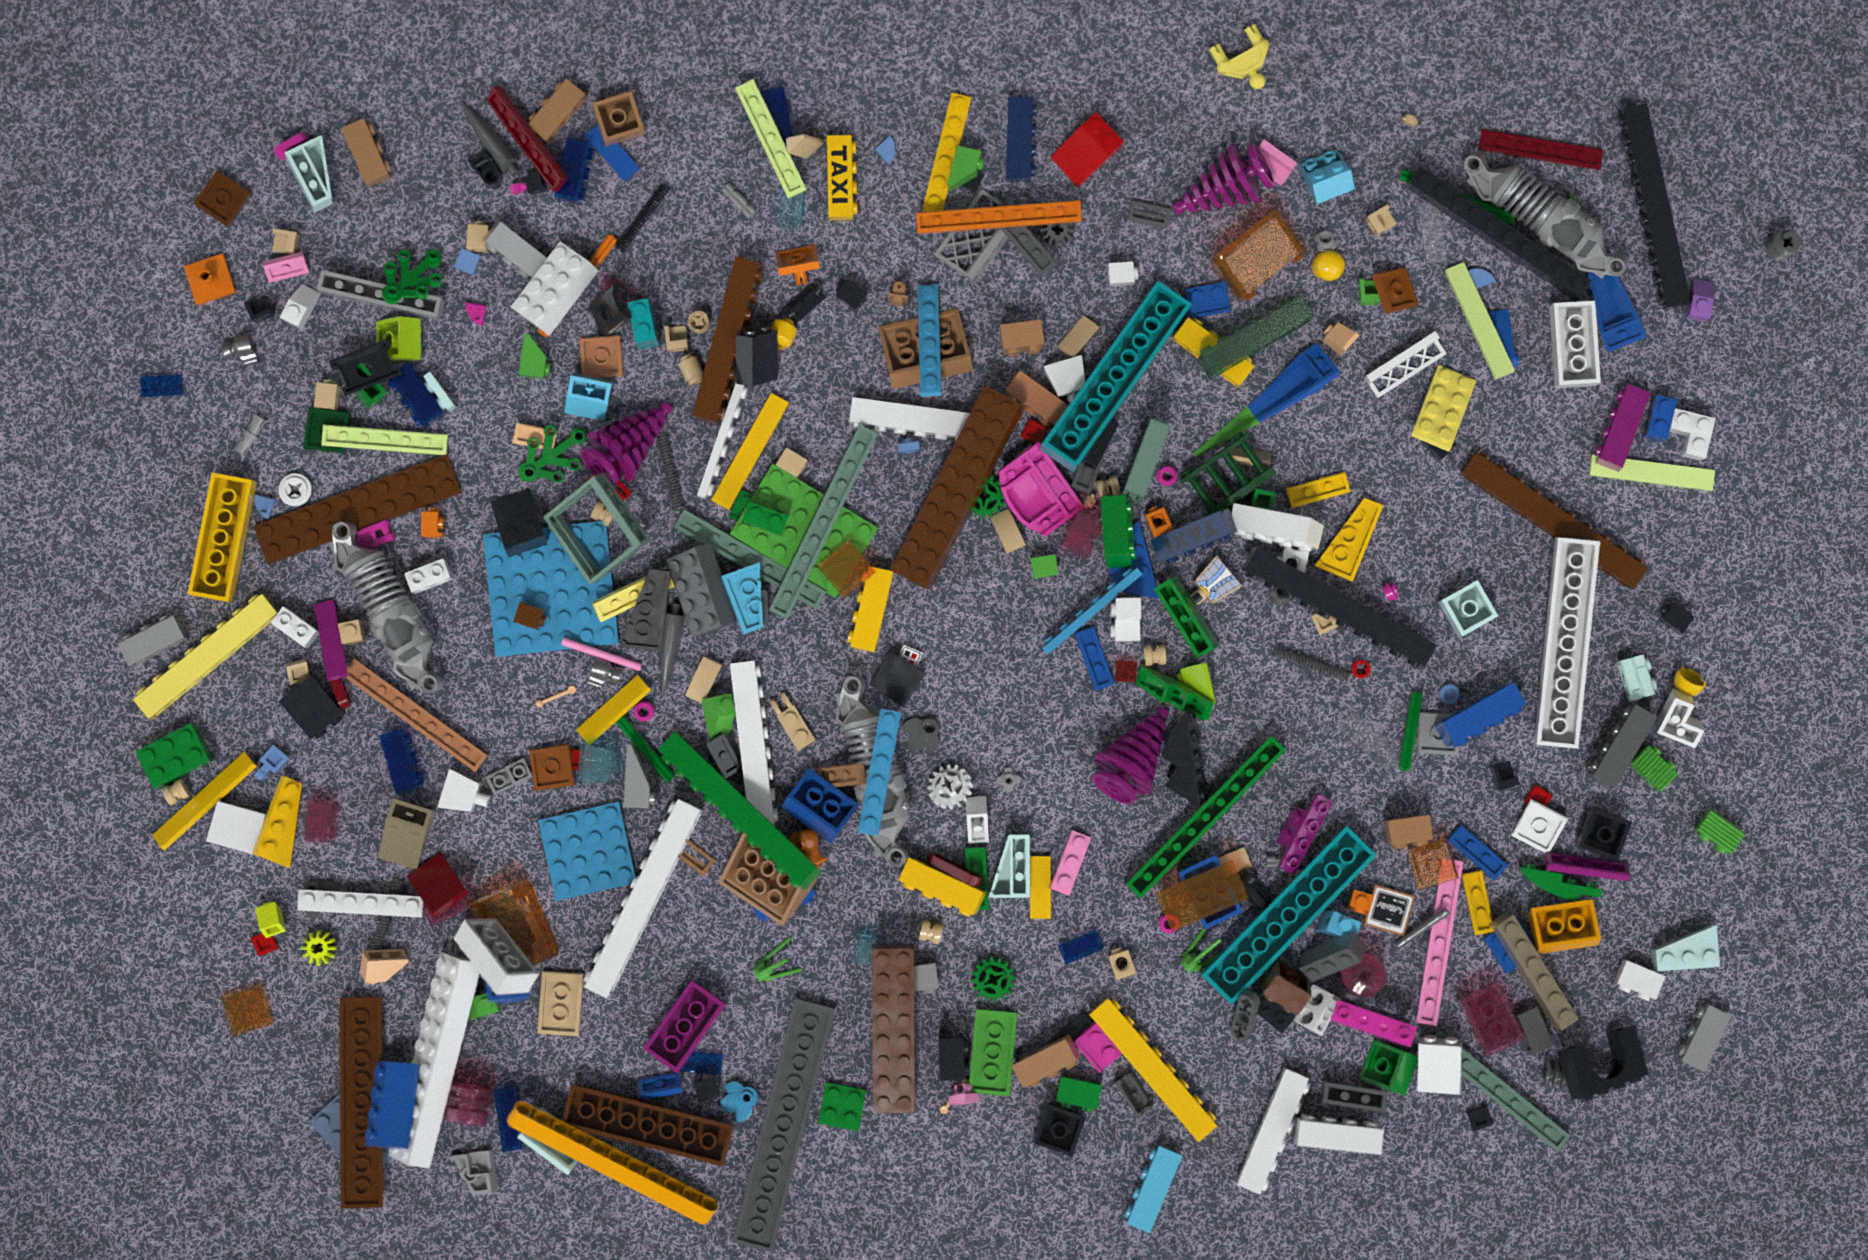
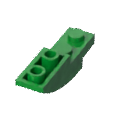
[1518,864,1603,902]

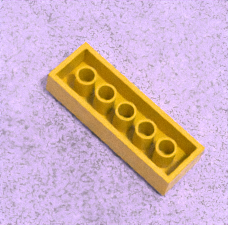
[188,473,257,603]

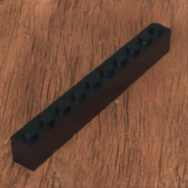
[1617,103,1691,311]
[1405,166,1592,300]
[1241,548,1437,668]

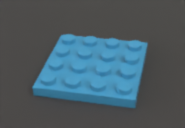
[538,802,636,901]

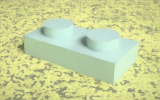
[423,372,456,411]

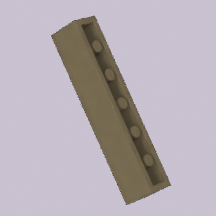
[1489,912,1578,1031]

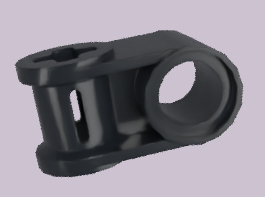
[468,149,503,189]

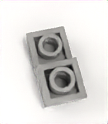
[485,758,533,796]

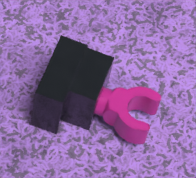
[509,171,547,195]

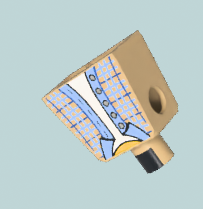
[1190,556,1242,605]

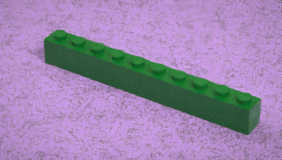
[658,732,822,890]
[1125,736,1286,899]

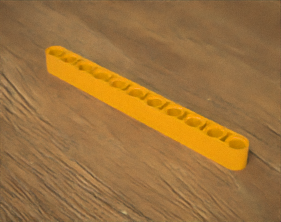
[507,1101,718,1224]

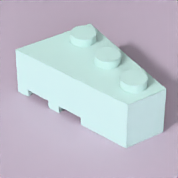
[285,135,333,213]
[988,835,1030,898]
[1651,924,1720,971]

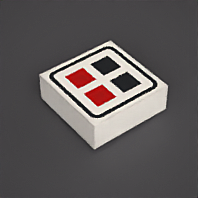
[900,645,923,666]

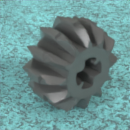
[1040,223,1075,249]

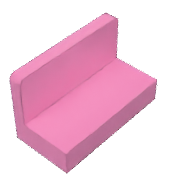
[1249,140,1297,186]

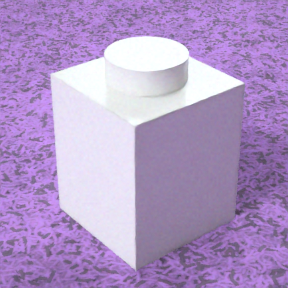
[1108,262,1138,287]

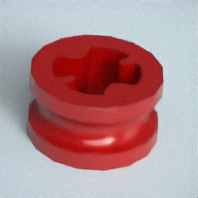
[1351,660,1371,679]

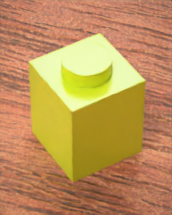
[255,902,286,938]

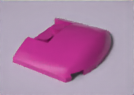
[998,442,1085,537]

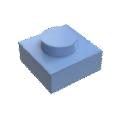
[898,439,920,454]

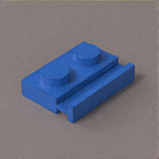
[1185,282,1231,319]

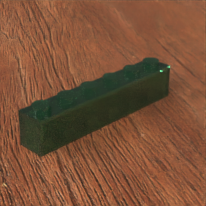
[1197,295,1315,380]

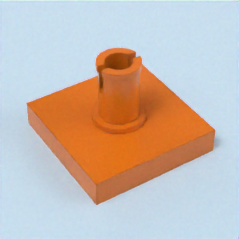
[775,244,820,285]
[184,253,236,306]

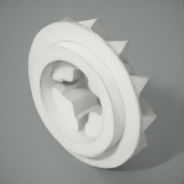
[279,473,312,506]

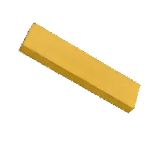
[576,675,651,745]

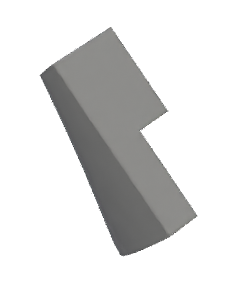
[449,1149,498,1195]

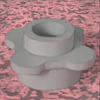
[1314,231,1337,252]
[996,768,1021,792]

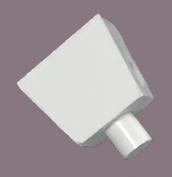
[1043,355,1085,405]
[438,769,490,812]

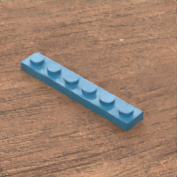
[917,284,942,397]
[1042,567,1143,655]
[858,709,901,836]

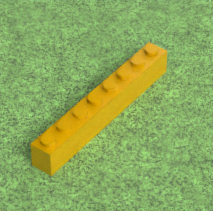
[1089,998,1217,1142]

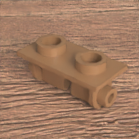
[887,281,908,307]

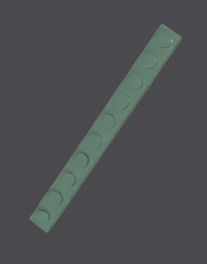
[769,424,878,619]

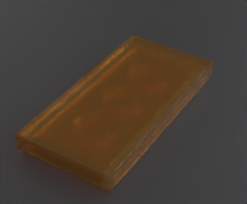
[1155,860,1249,931]

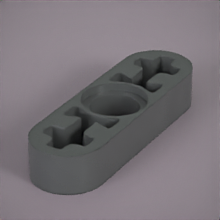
[1231,990,1260,1042]

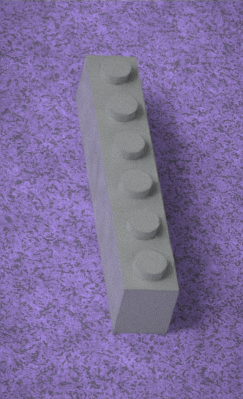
[316,270,445,321]

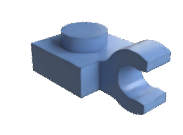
[255,745,290,781]

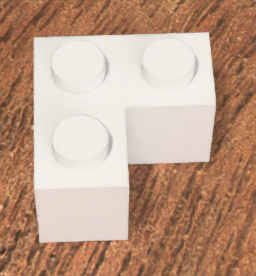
[1670,408,1716,461]
[1110,598,1141,642]
[1655,689,1704,748]

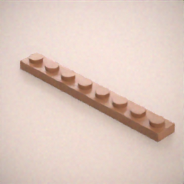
[345,659,488,772]

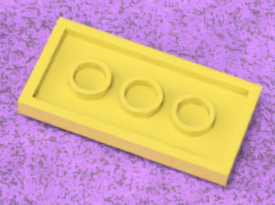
[1411,365,1476,452]

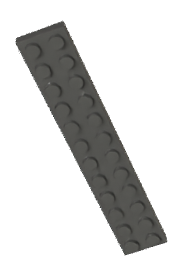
[732,998,836,1253]

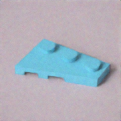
[721,562,763,635]

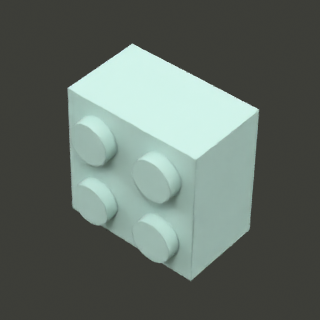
[1438,580,1498,638]

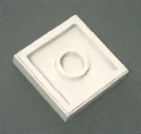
[1511,799,1568,853]

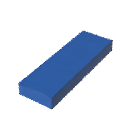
[584,125,640,182]
[1074,626,1115,691]
[1447,824,1508,881]

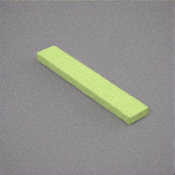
[735,79,807,199]
[1445,262,1515,380]
[321,425,448,455]
[1589,454,1715,491]

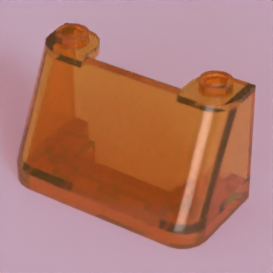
[1210,209,1305,302]
[469,880,559,966]

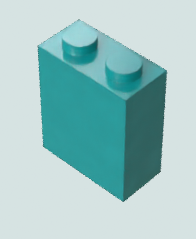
[627,298,660,350]

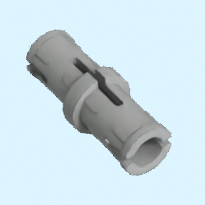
[234,414,266,456]

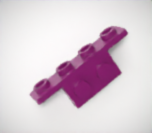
[1276,793,1332,875]

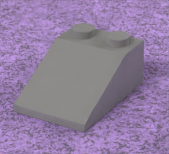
[623,745,657,809]

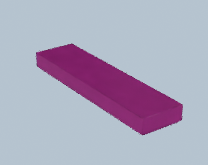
[314,599,349,681]
[1544,852,1630,881]

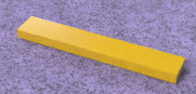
[711,393,789,510]
[152,751,257,851]

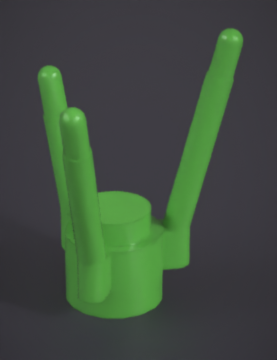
[1179,927,1222,974]
[753,937,802,982]

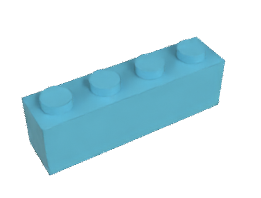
[1124,1144,1182,1233]

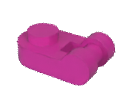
[274,132,309,160]
[356,520,396,549]

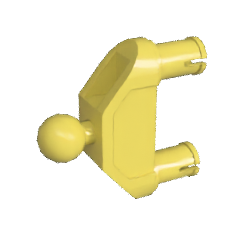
[1209,24,1270,89]

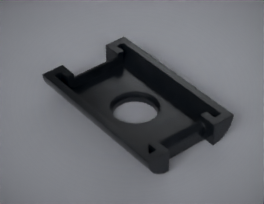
[588,281,632,336]
[329,339,402,396]

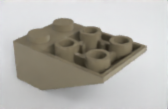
[378,798,436,870]

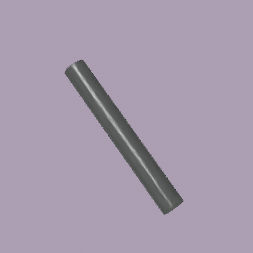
[1395,907,1450,949]

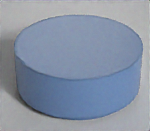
[1439,684,1460,705]

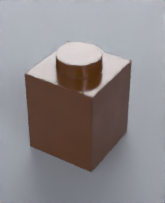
[513,602,547,631]

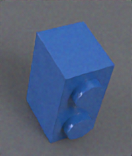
[1643,395,1677,442]

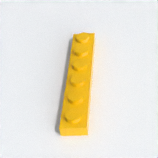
[922,93,972,212]

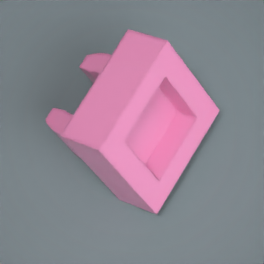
[949,1084,979,1105]

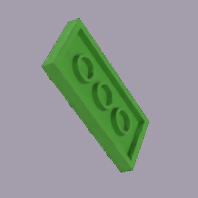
[969,1009,1017,1096]

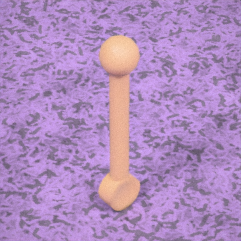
[535,686,576,707]
[940,1077,969,1114]

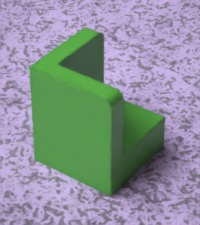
[1358,278,1381,306]
[1030,554,1058,580]

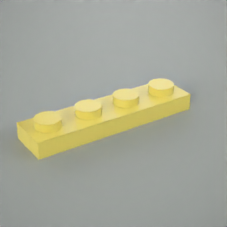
[591,567,675,622]

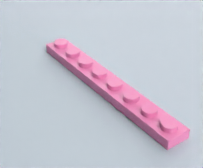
[1415,858,1463,1026]

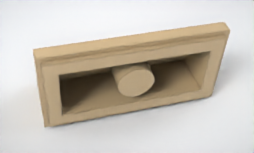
[786,134,824,158]
[1057,316,1099,358]
[1229,447,1271,467]

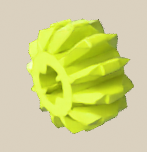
[301,930,337,966]

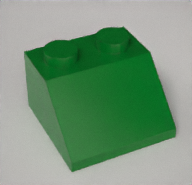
[1359,1040,1418,1096]

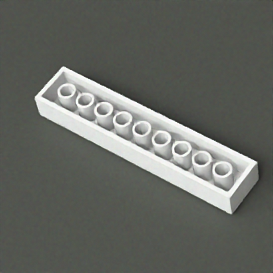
[1534,537,1600,749]
[584,799,703,998]
[388,952,480,1168]

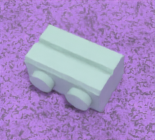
[1617,654,1657,702]

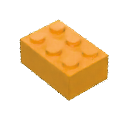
[1528,899,1601,954]

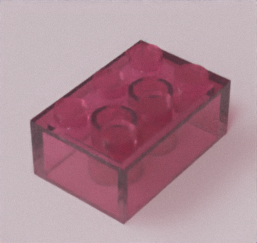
[1457,981,1525,1057]

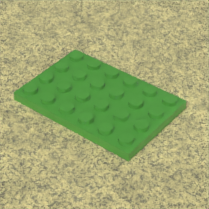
[730,464,878,598]

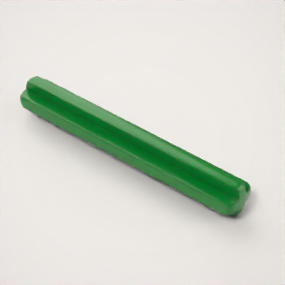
[1398,691,1423,772]
[616,715,675,783]

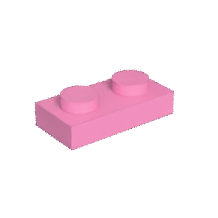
[263,252,309,283]

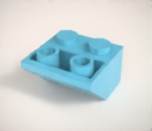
[1299,149,1355,204]
[564,372,613,421]

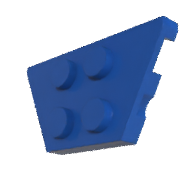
[1109,521,1159,599]

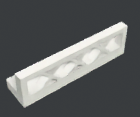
[1364,331,1447,399]

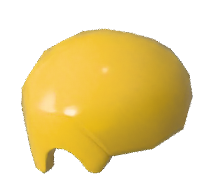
[1311,250,1345,281]
[1674,667,1706,696]

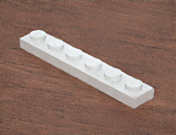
[697,384,748,500]
[297,889,424,917]

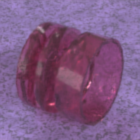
[1338,953,1386,997]
[443,1082,493,1127]

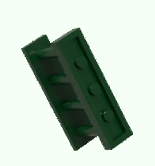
[1180,431,1277,517]

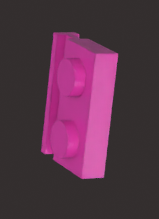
[1073,1022,1122,1073]

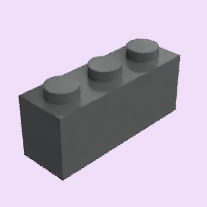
[1299,931,1365,982]
[1320,1080,1388,1113]

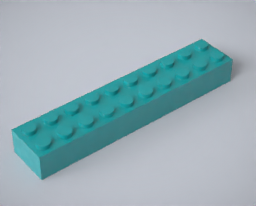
[1040,281,1192,473]
[1200,826,1377,1005]

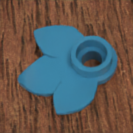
[720,1081,759,1122]

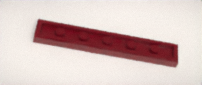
[486,85,568,192]
[1478,129,1603,171]

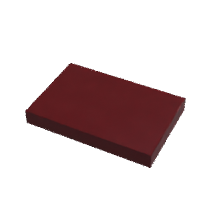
[406,852,469,918]

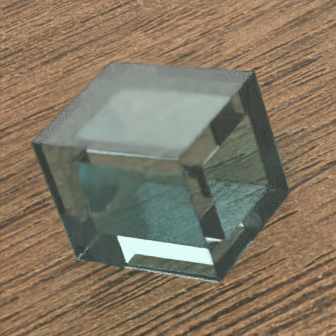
[852,933,876,965]

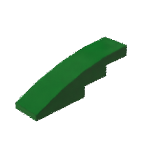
[1135,665,1214,721]

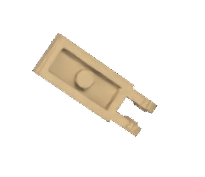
[769,692,816,751]

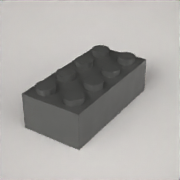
[666,544,737,638]
[1586,704,1657,789]

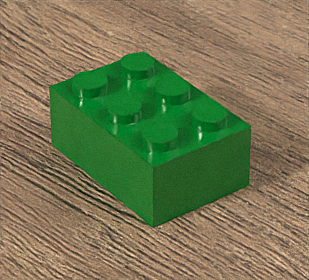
[1101,494,1136,569]
[135,723,214,789]

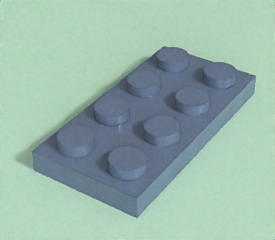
[309,1094,392,1166]

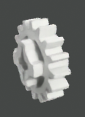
[927,764,973,810]

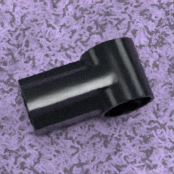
[1230,869,1271,912]

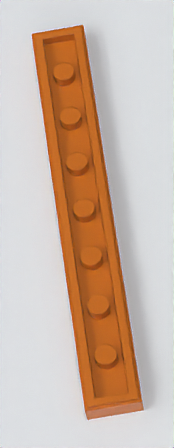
[916,200,1082,234]

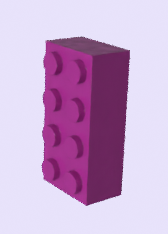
[643,980,728,1073]

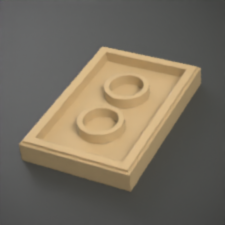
[537,971,584,1036]

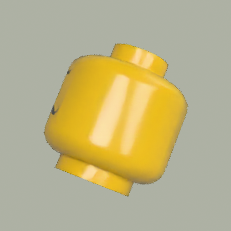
[769,318,797,350]

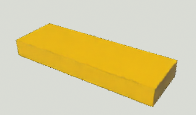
[1285,472,1351,508]
[1030,856,1051,919]
[1461,870,1494,935]

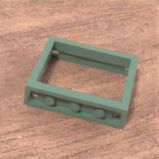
[1121,417,1171,505]
[543,473,651,585]

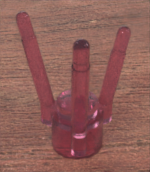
[599,276,651,304]

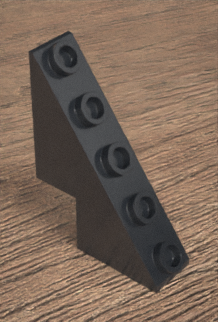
[1159,705,1208,807]

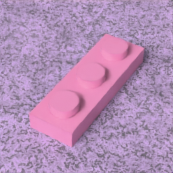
[1049,830,1091,896]

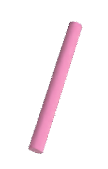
[561,637,642,671]

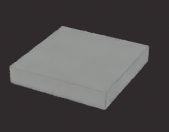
[1417,712,1459,756]

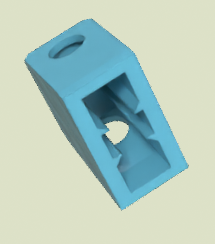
[1316,911,1361,938]

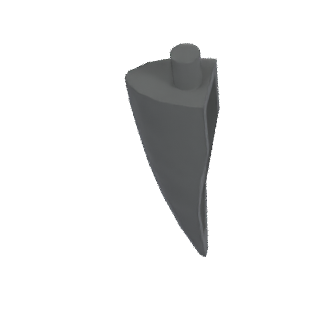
[461,102,519,176]
[660,603,685,696]

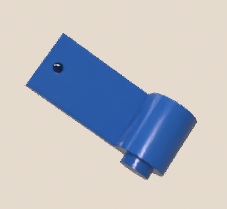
[1487,310,1519,372]

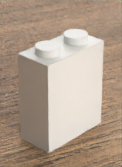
[206,801,266,855]
[1417,1035,1462,1095]

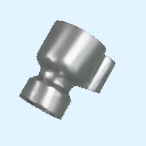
[221,334,259,366]
[587,657,624,689]

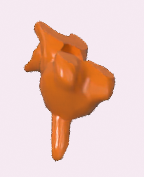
[790,828,828,868]

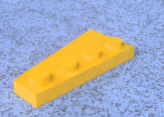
[1314,498,1384,582]
[252,776,302,868]

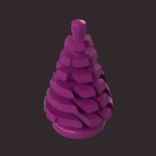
[1173,142,1275,215]
[580,401,672,487]
[1091,707,1169,805]

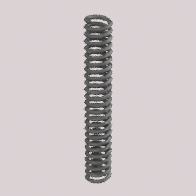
[657,432,684,512]
[1271,646,1352,682]
[369,876,404,950]

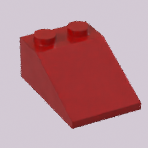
[1050,112,1124,188]

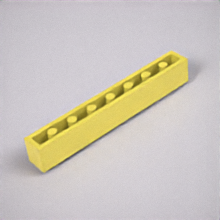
[133,594,279,719]

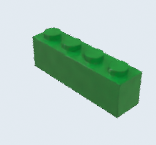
[1154,575,1220,659]

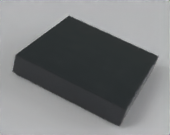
[869,650,926,708]

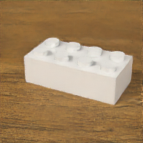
[511,242,599,336]
[1549,301,1601,388]
[1231,503,1324,552]
[454,918,539,995]
[1293,1114,1384,1155]

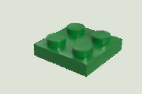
[818,1082,867,1131]

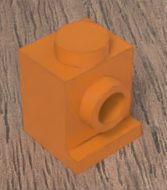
[1144,506,1174,539]
[421,508,444,538]
[1346,889,1374,915]

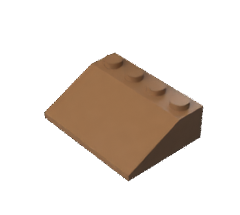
[878,308,973,389]
[718,832,817,926]

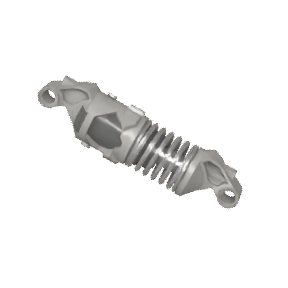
[1464,151,1629,279]
[329,521,444,693]
[835,676,911,867]

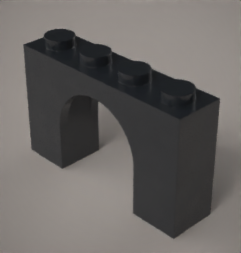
[1557,1026,1649,1102]

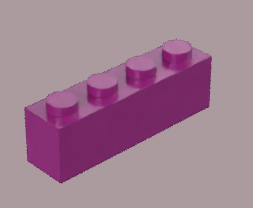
[1595,384,1651,472]

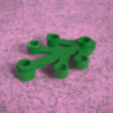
[382,249,442,304]
[518,425,587,483]

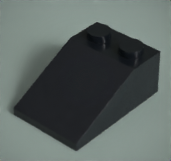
[490,489,548,557]

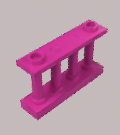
[1330,1000,1417,1047]

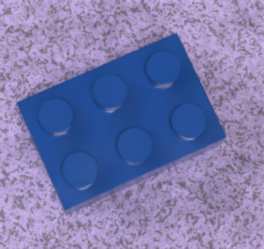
[781,768,859,844]
[1178,855,1243,929]

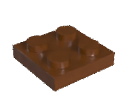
[193,171,252,228]

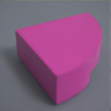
[465,302,487,326]

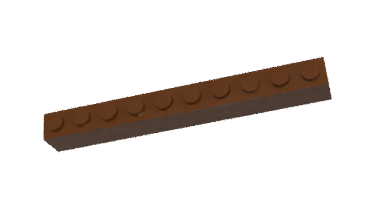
[1460,452,1648,590]

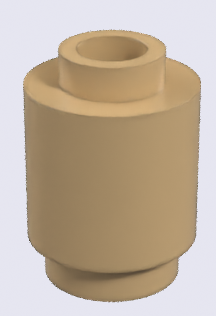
[678,354,704,386]

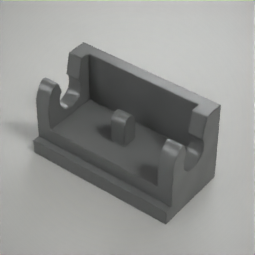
[1511,1007,1554,1054]
[1114,1070,1154,1118]

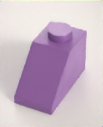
[1685,278,1714,322]

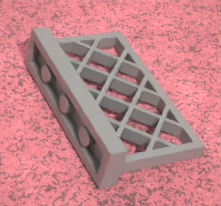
[934,189,1008,285]

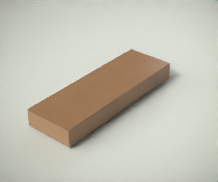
[818,763,866,787]

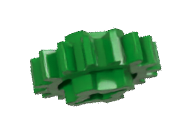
[971,476,1005,520]
[971,957,1016,1002]

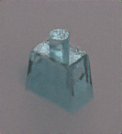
[577,744,626,784]

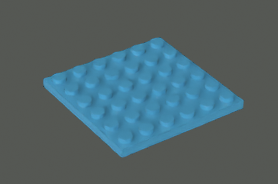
[483,521,619,657]

